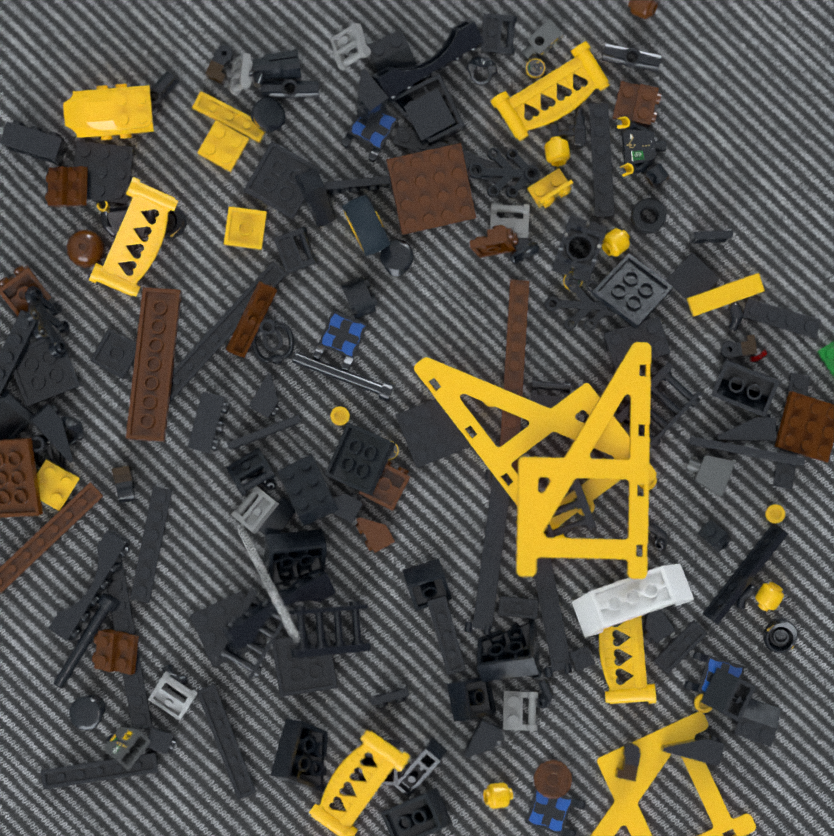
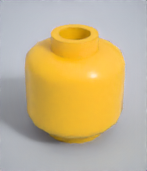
[544,136,570,166]
[601,228,630,257]
[755,582,784,611]
[483,782,513,809]

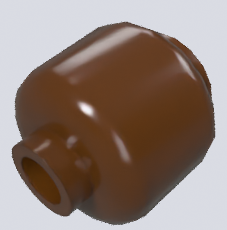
[628,0,658,19]

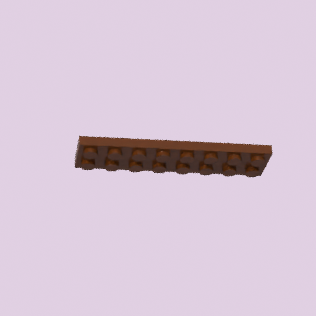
[126,287,182,442]

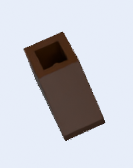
[355,517,395,553]

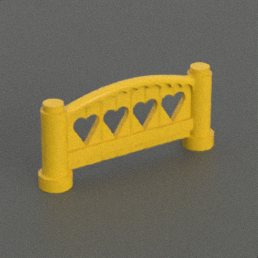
[490,41,610,141]
[89,177,178,297]
[599,616,656,704]
[309,730,411,836]

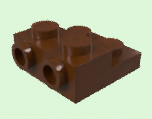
[612,81,661,127]
[45,166,88,208]
[469,225,519,258]
[0,265,52,316]
[359,461,411,511]
[92,629,139,675]

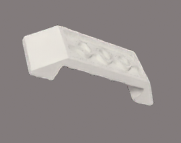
[572,564,694,638]

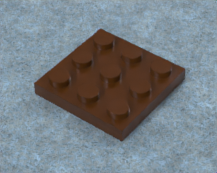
[774,391,834,463]

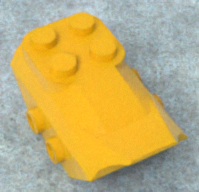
[63,84,154,140]

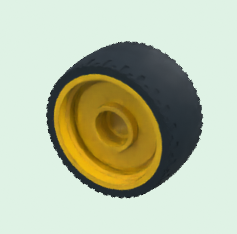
[342,195,390,256]

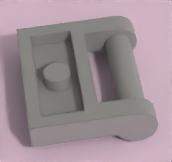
[330,23,371,70]
[230,53,252,95]
[490,203,530,239]
[231,486,279,534]
[148,672,198,721]
[503,691,538,731]

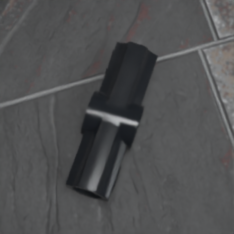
[602,44,661,72]
[150,71,179,112]
[261,79,319,100]

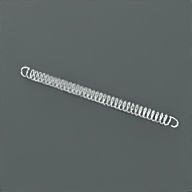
[238,524,299,642]

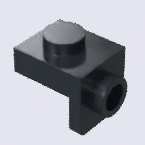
[698,519,731,553]

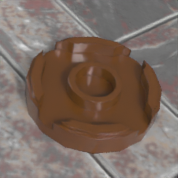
[534,760,572,799]

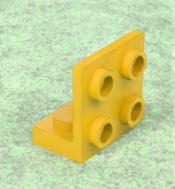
[527,168,573,208]

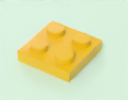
[197,120,250,172]
[224,207,267,250]
[37,459,79,511]

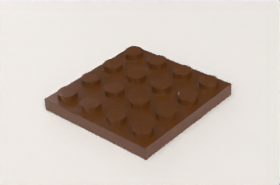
[386,143,476,235]
[0,438,43,518]

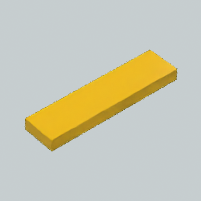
[192,91,265,143]
[687,273,765,316]

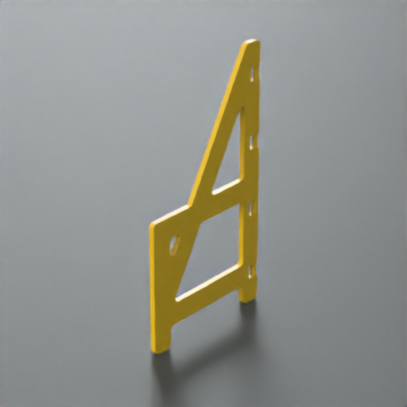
[516,342,651,579]
[414,357,656,538]
[590,712,756,836]

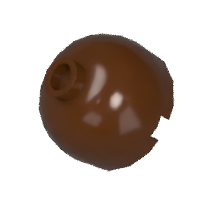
[66,230,105,268]

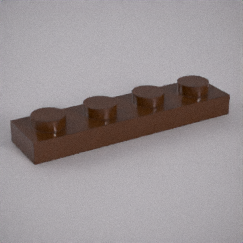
[226,281,277,358]

